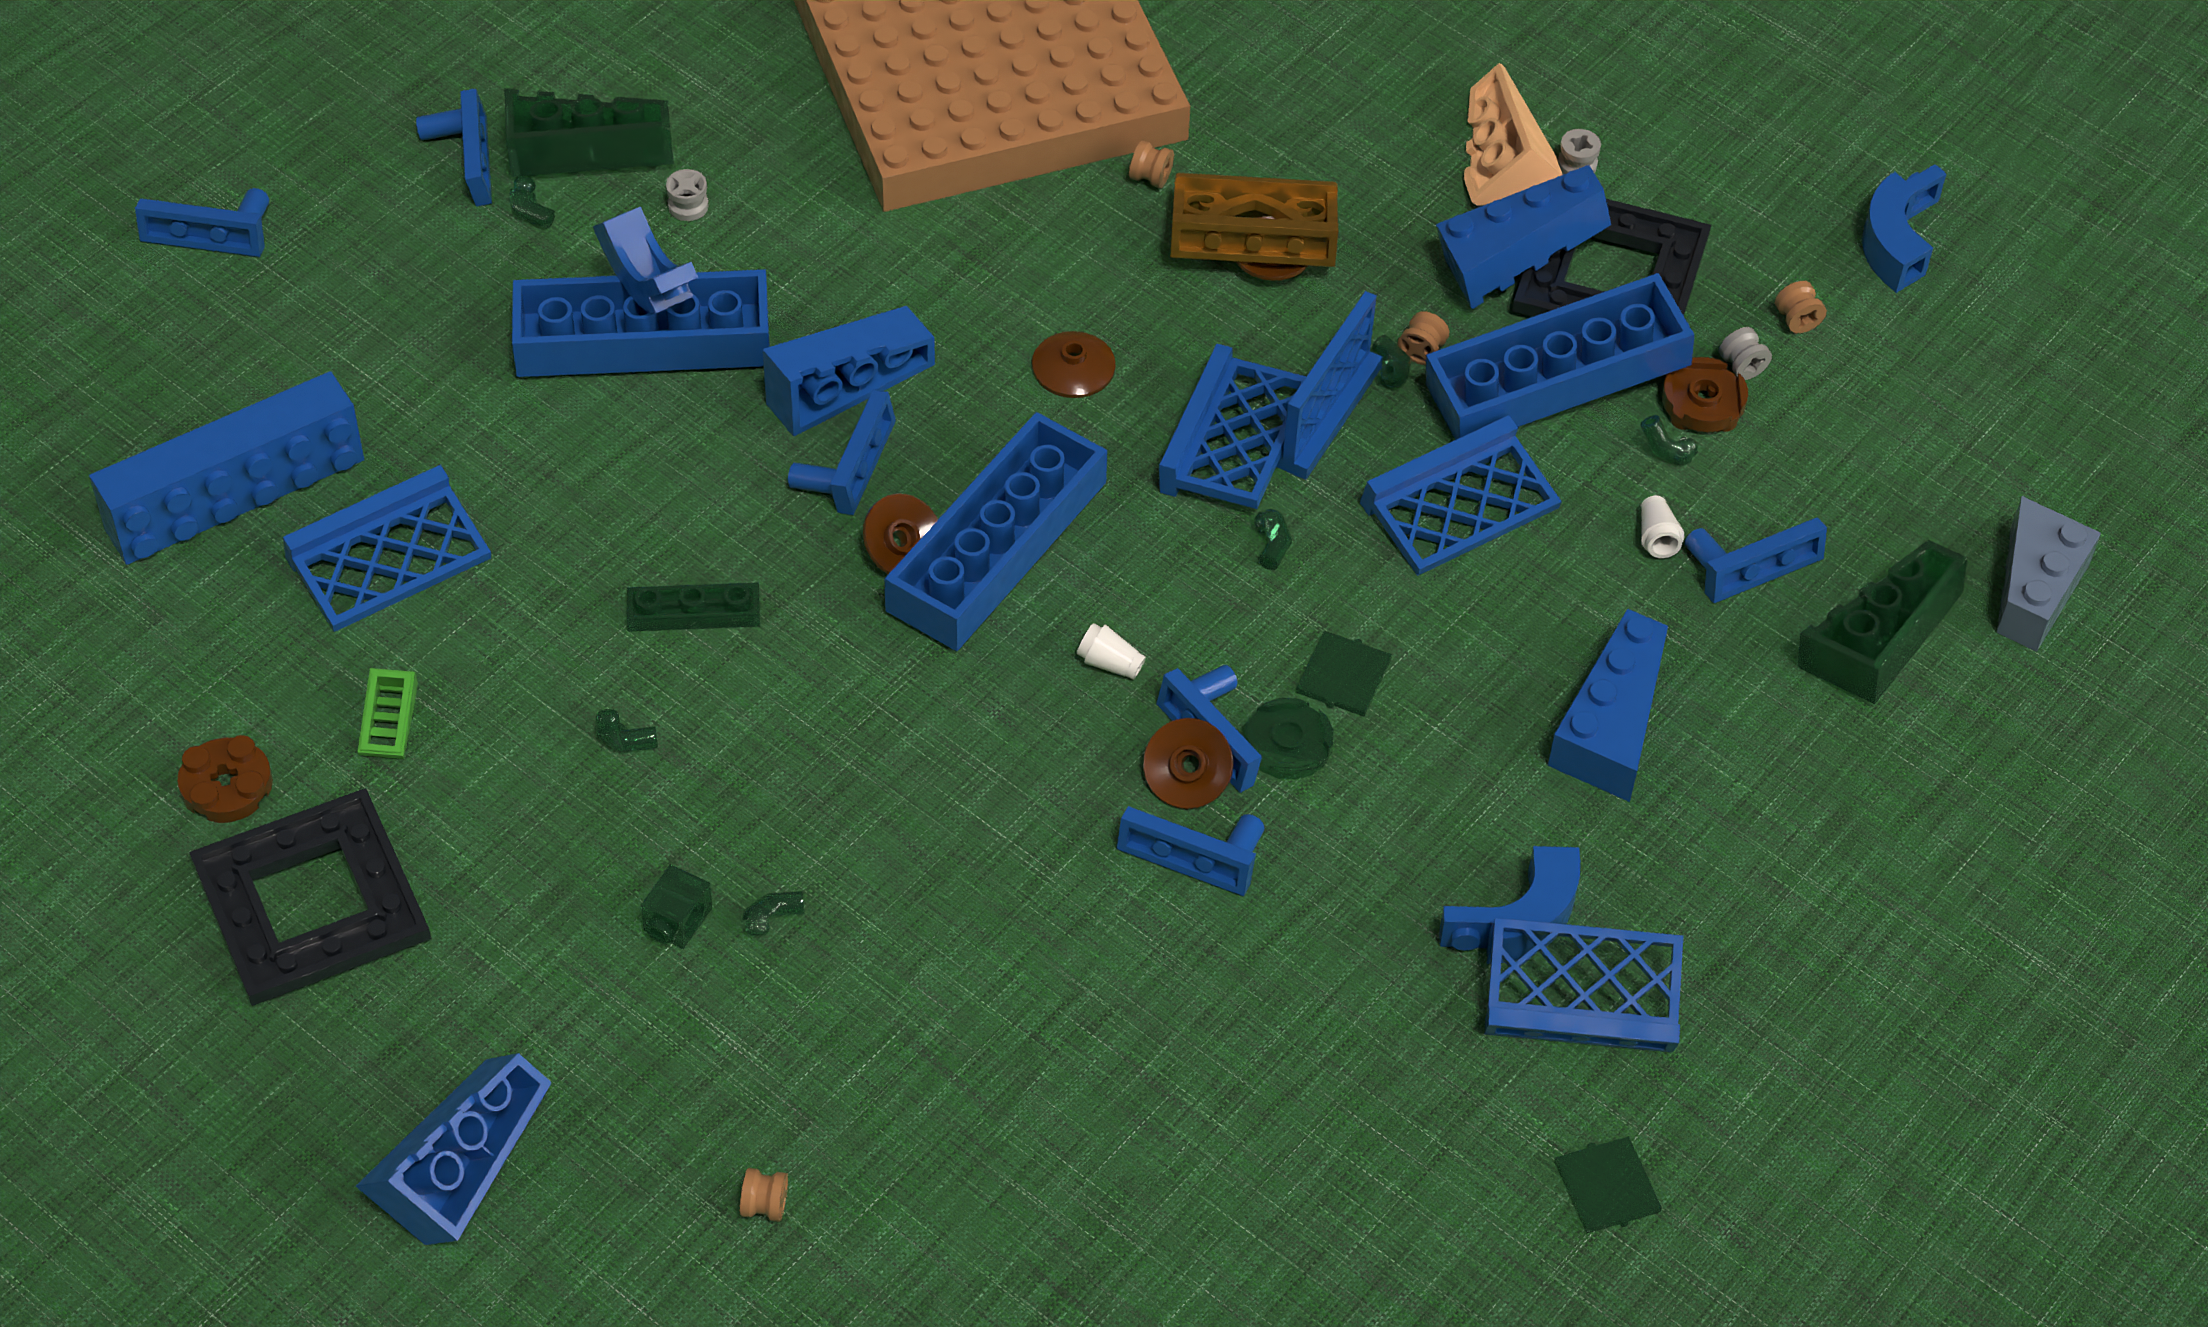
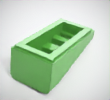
[358,668,418,759]

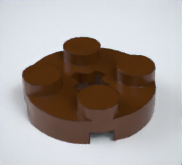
[1662,357,1748,432]
[178,735,273,823]

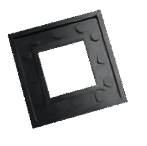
[1512,199,1712,317]
[189,788,431,1006]

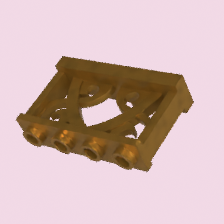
[1171,173,1338,267]

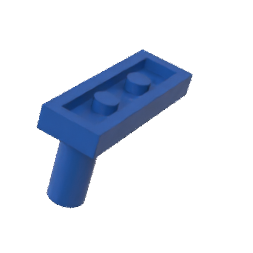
[416,88,492,207]
[135,188,269,257]
[788,390,896,515]
[1685,517,1827,603]
[1157,665,1262,793]
[1117,806,1265,896]

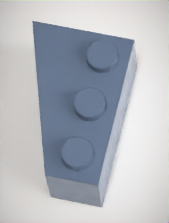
[1997,496,2101,652]

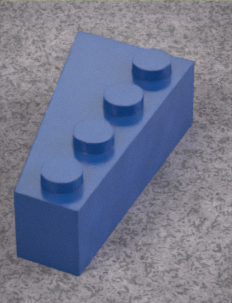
[1436,165,1611,309]
[763,306,935,437]
[1548,609,1668,802]
[356,1053,552,1245]

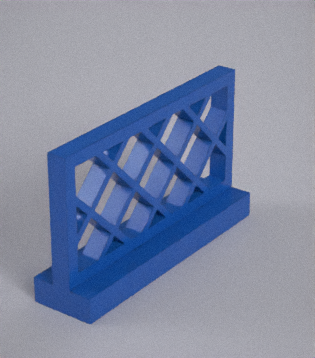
[1276,291,1383,480]
[1159,344,1306,509]
[1360,415,1562,576]
[283,465,491,632]
[1484,918,1683,1053]

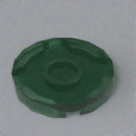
[1244,698,1333,780]

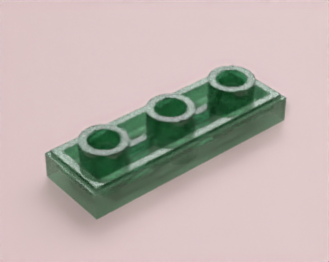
[627,582,760,632]

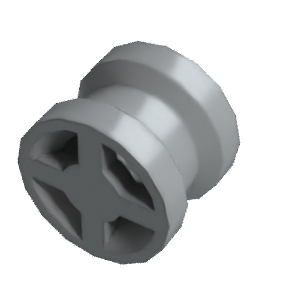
[1558,129,1601,175]
[666,169,709,221]
[1719,327,1772,380]

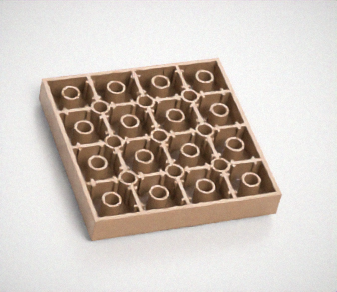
[794,0,1190,212]

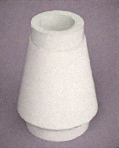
[1641,496,1684,558]
[1077,623,1146,680]

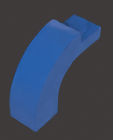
[1862,164,1946,293]
[593,206,698,313]
[1439,846,1580,964]

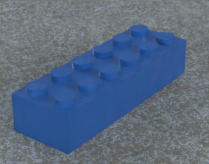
[512,269,770,377]
[1426,273,1694,440]
[89,371,364,565]
[884,412,1107,651]

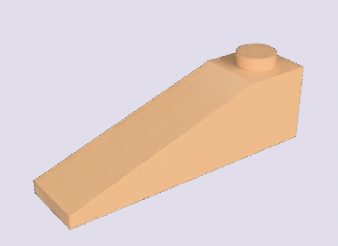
[1464,63,1563,206]

